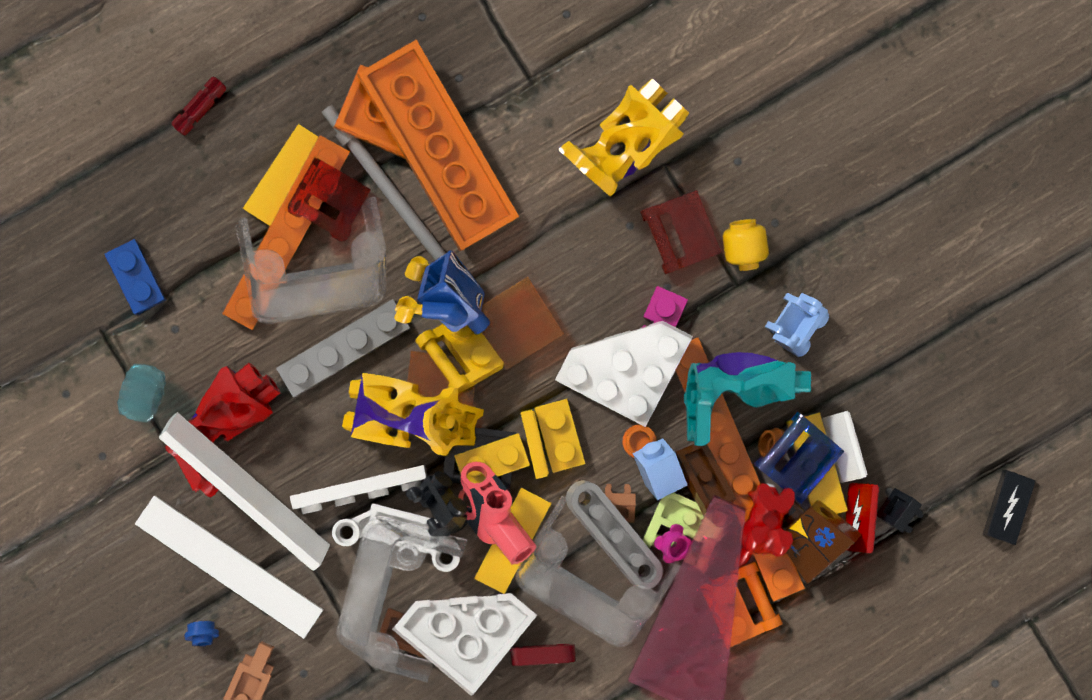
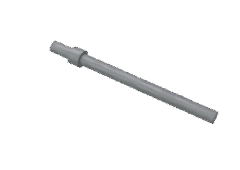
[322,105,446,260]

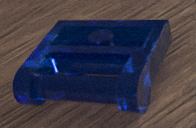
[754,412,844,504]

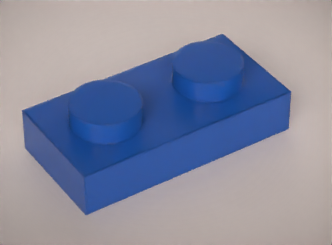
[104,239,166,315]

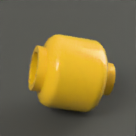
[723,219,769,271]

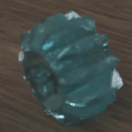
[117,363,166,422]

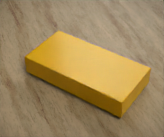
[521,410,549,479]

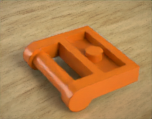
[699,561,783,649]

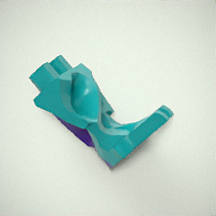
[684,352,811,446]

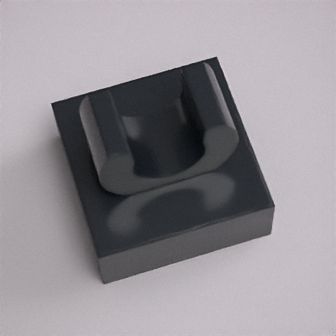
[877,488,923,533]

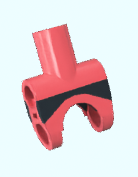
[458,462,536,565]

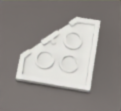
[555,321,693,427]
[392,593,537,696]

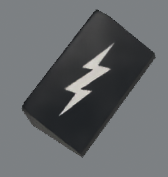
[982,470,1036,545]

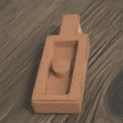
[223,641,274,700]

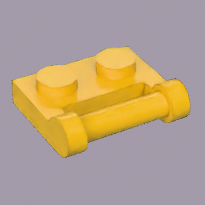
[415,324,504,394]

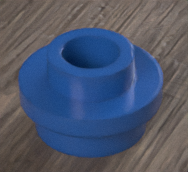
[184,621,219,646]

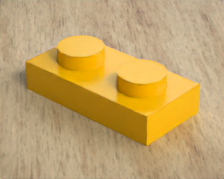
[534,399,585,473]
[454,433,530,483]

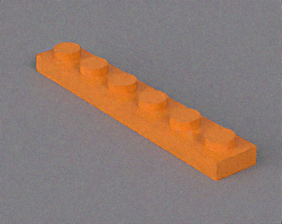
[222,135,350,330]

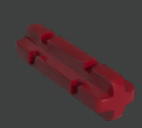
[172,76,226,136]

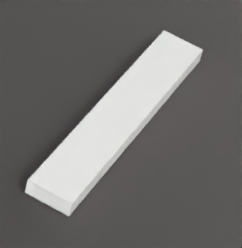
[159,412,330,571]
[135,496,324,639]

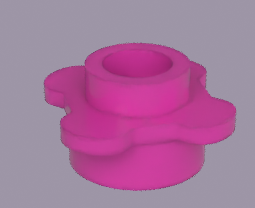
[654,524,692,563]

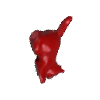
[734,483,795,568]

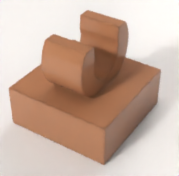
[604,484,636,523]

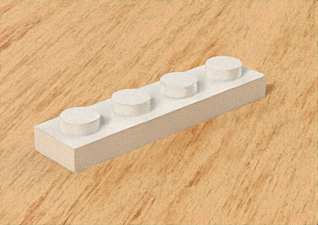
[290,465,428,514]

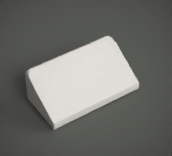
[822,411,868,483]

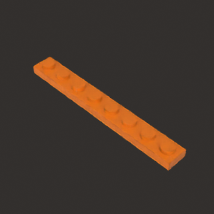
[675,337,805,602]

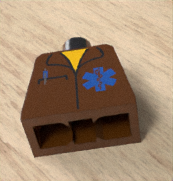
[784,500,862,584]

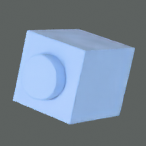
[633,438,687,501]

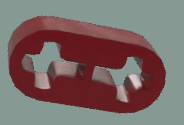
[510,644,576,666]

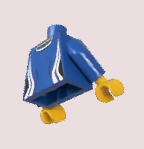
[394,250,490,335]

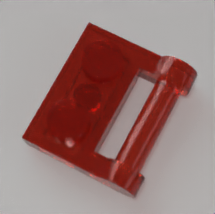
[288,157,371,242]
[640,190,721,275]

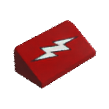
[845,483,879,553]

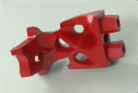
[165,363,281,498]

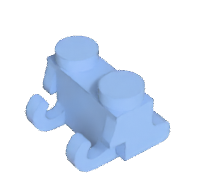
[765,293,829,357]

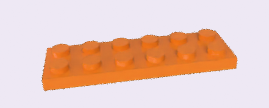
[357,40,519,251]

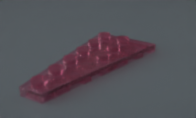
[628,494,745,700]

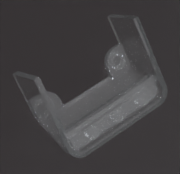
[236,196,387,324]
[516,495,681,647]
[336,516,467,682]

